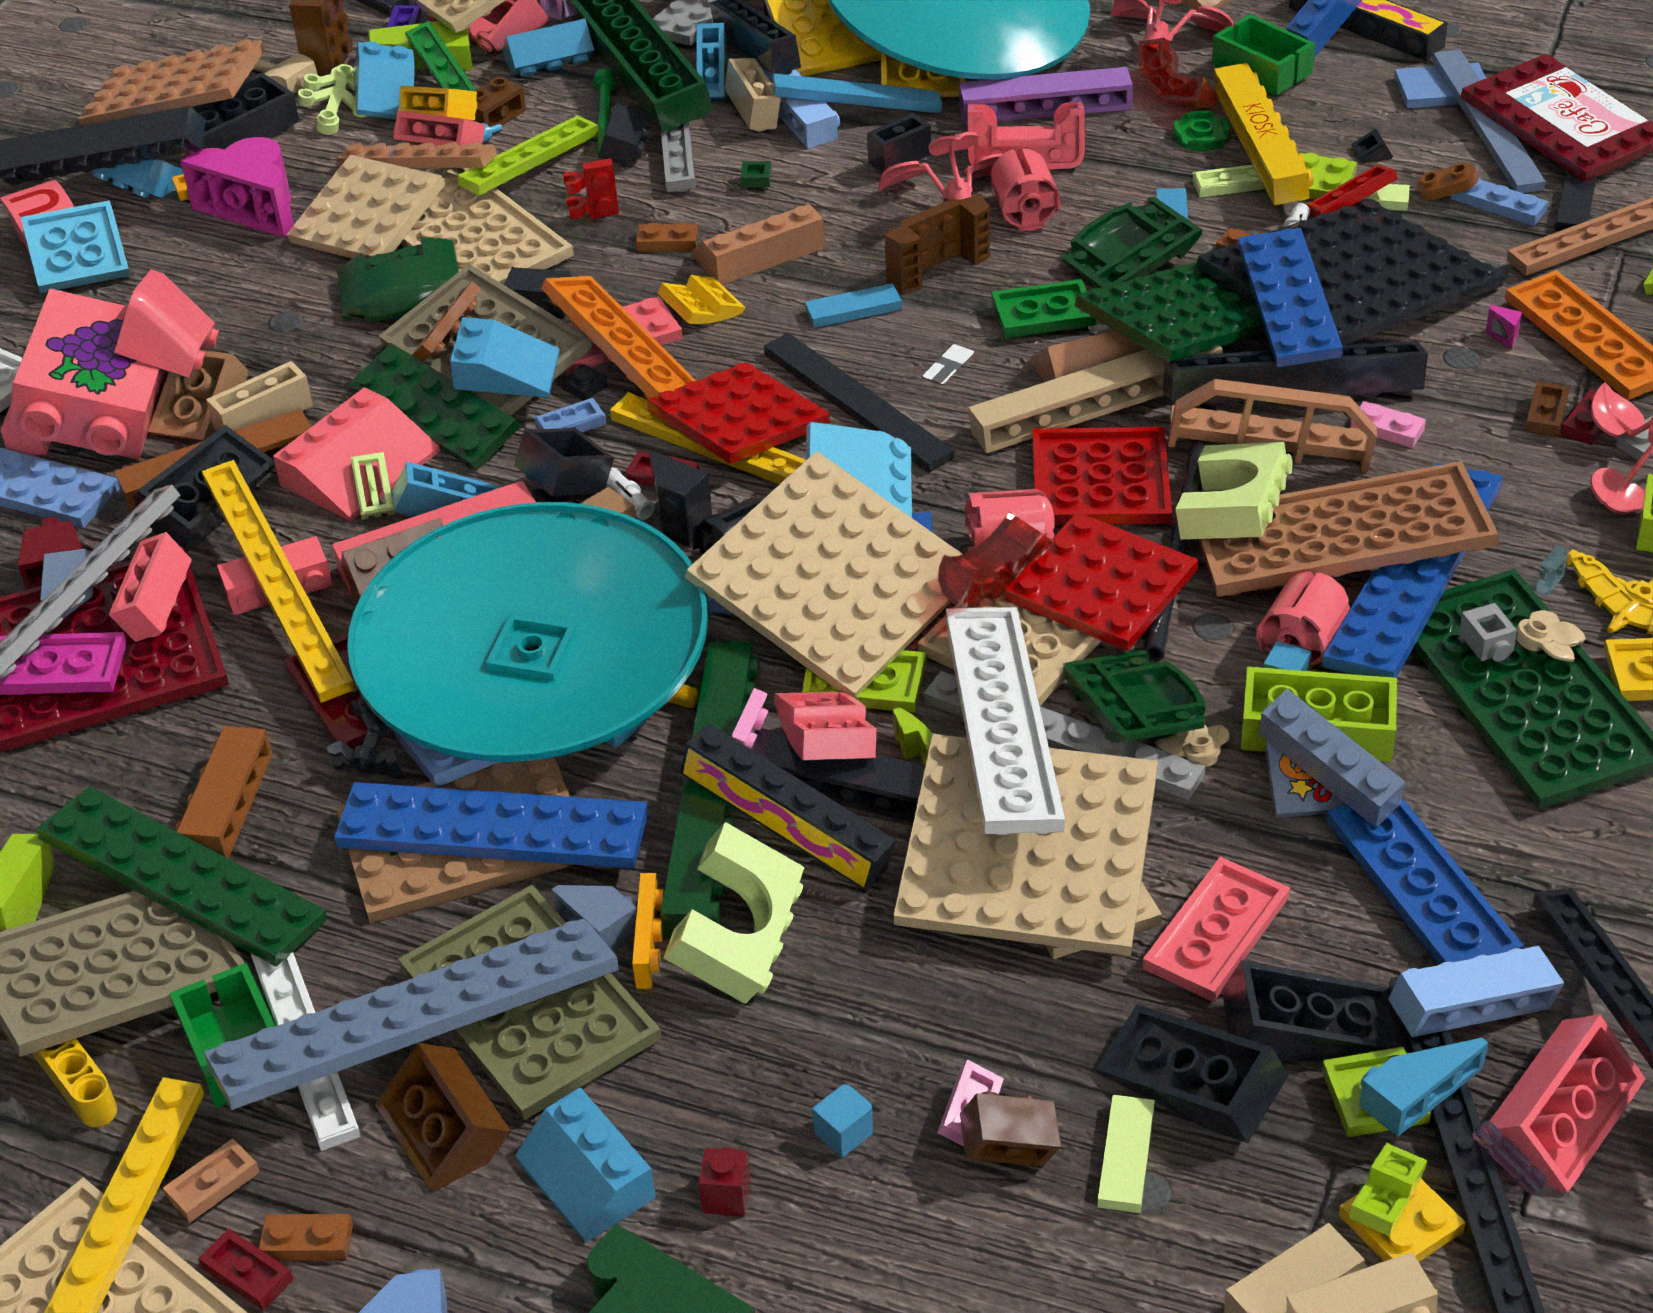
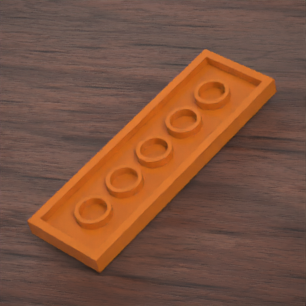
[1505,270,1653,400]
[541,276,696,399]

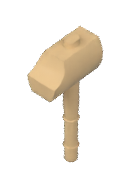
[253,54,317,94]

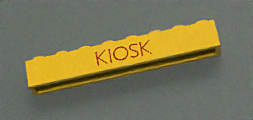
[1214,63,1313,205]

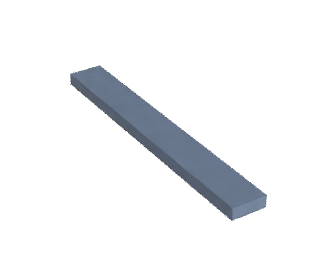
[1432,49,1546,193]

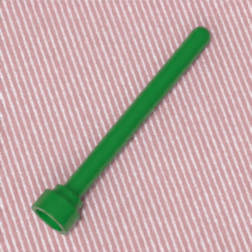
[594,68,616,159]

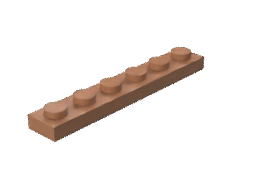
[337,142,497,168]
[1507,197,1653,276]

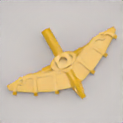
[1565,549,1653,635]

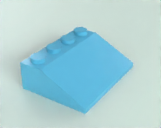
[806,422,912,518]

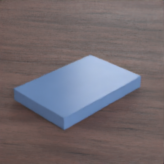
[1394,63,1486,108]

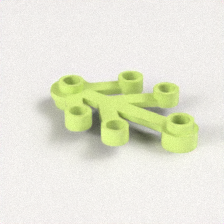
[297,64,367,135]

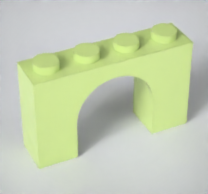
[1175,442,1292,540]
[663,822,804,1004]

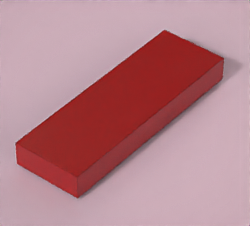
[1307,164,1398,217]

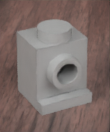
[1458,603,1517,662]

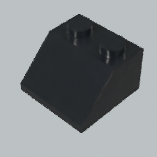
[649,451,712,547]

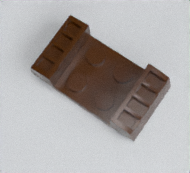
[884,194,990,294]

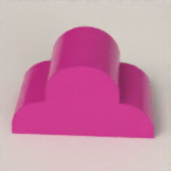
[180,137,294,237]

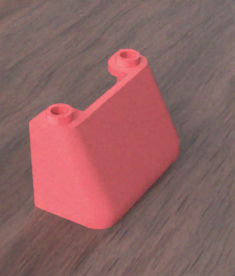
[426,0,549,53]
[968,102,1085,169]
[114,269,219,378]

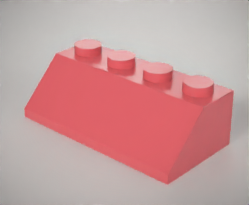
[1483,1014,1646,1193]

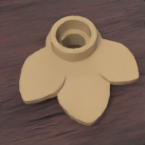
[1516,610,1586,662]
[1155,725,1229,767]

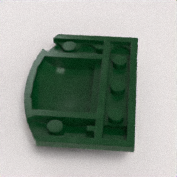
[1061,196,1202,288]
[337,237,459,321]
[1063,650,1206,743]

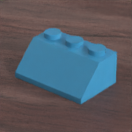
[501,19,594,77]
[92,159,183,199]
[515,1087,656,1244]

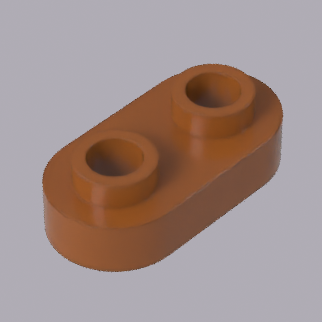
[1416,163,1479,200]

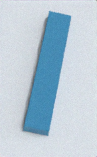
[772,73,942,113]

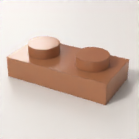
[163,1138,260,1223]

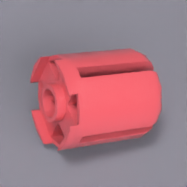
[991,148,1061,231]
[965,489,1055,561]
[1256,571,1350,670]

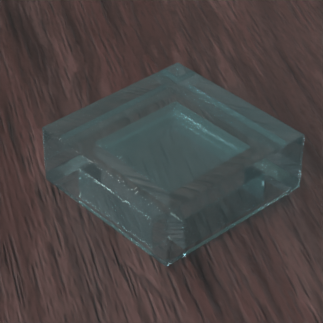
[1536,545,1568,595]

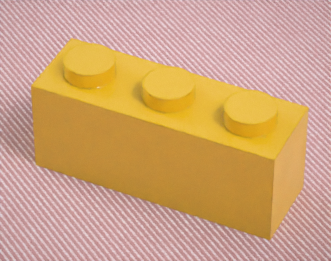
[399,86,477,120]

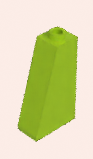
[365,21,473,70]
[0,834,55,932]

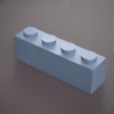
[1259,689,1406,828]

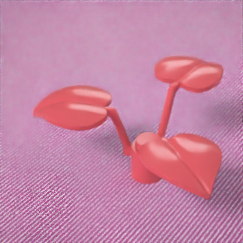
[1110,0,1234,54]
[878,132,1002,201]
[1590,382,1653,515]

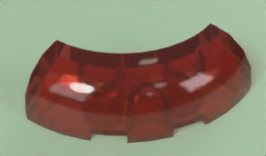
[1138,38,1218,109]
[938,512,1053,609]

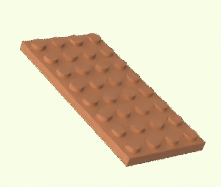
[1198,461,1499,597]

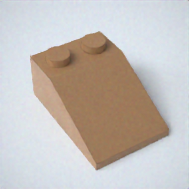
[148,350,249,442]

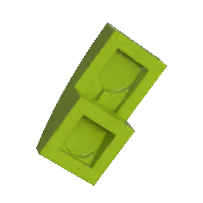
[893,707,933,765]
[1348,1143,1427,1236]

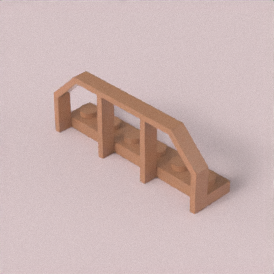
[1168,379,1377,473]

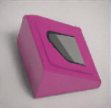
[1486,305,1522,349]

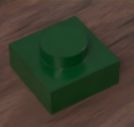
[740,161,772,189]

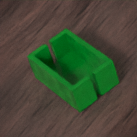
[1212,14,1315,95]
[169,963,275,1108]

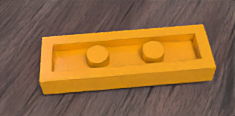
[632,873,665,989]

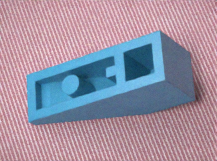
[697,23,727,100]
[393,461,500,517]
[1359,1038,1488,1137]

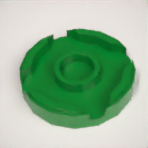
[1173,111,1230,151]

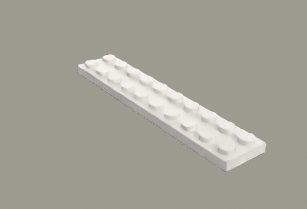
[945,607,1065,835]

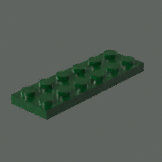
[348,343,520,471]

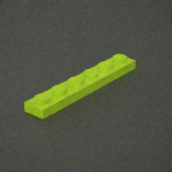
[458,115,598,195]

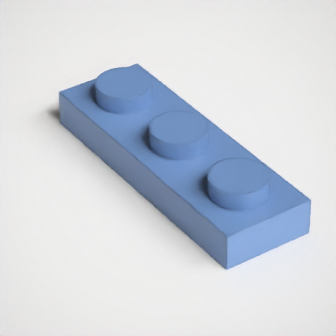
[1451,178,1548,226]

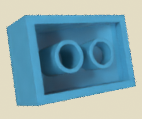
[353,42,414,120]
[450,317,560,397]

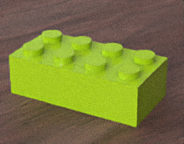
[1241,666,1397,762]

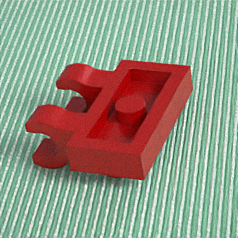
[563,158,619,219]

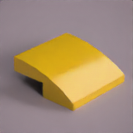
[658,275,745,324]

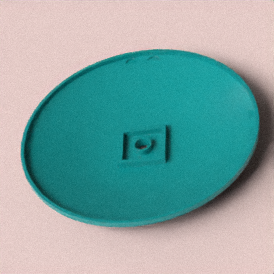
[827,0,1090,80]
[347,502,708,762]

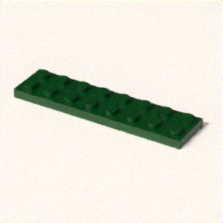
[37,786,326,967]

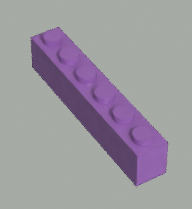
[959,67,1133,125]

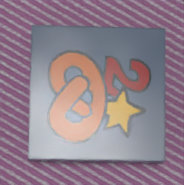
[1265,742,1346,818]

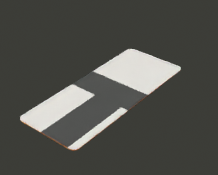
[923,344,974,384]

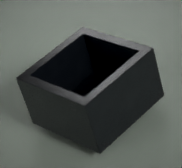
[514,428,614,498]

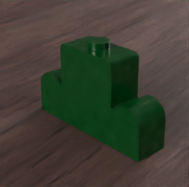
[587,1223,755,1313]

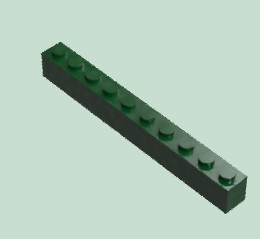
[661,641,760,939]

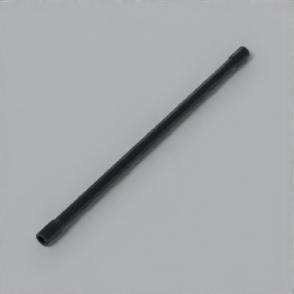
[1144,345,1230,661]

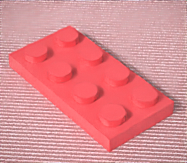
[565,296,683,374]
[1143,857,1290,1002]

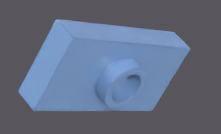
[534,398,607,432]

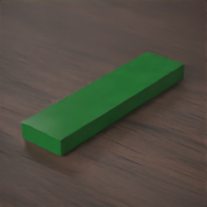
[405,20,476,91]

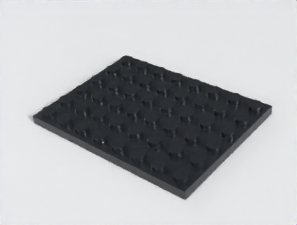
[1196,199,1505,346]

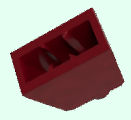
[18,517,83,590]

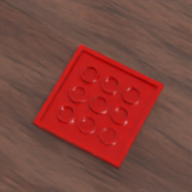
[647,362,830,464]
[1033,427,1172,525]
[1005,512,1198,651]

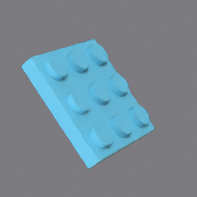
[21,200,130,293]

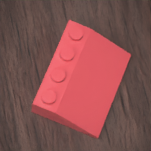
[273,387,440,522]

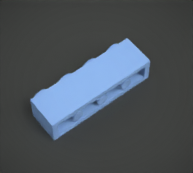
[763,69,840,149]
[1388,946,1564,1037]

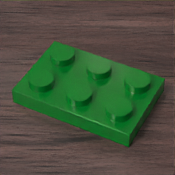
[991,279,1096,338]

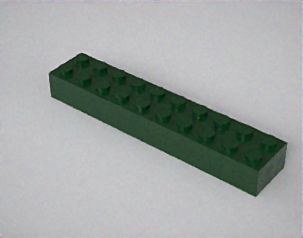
[565,0,714,133]

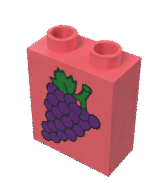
[9,289,168,460]

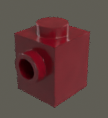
[699,1147,751,1216]

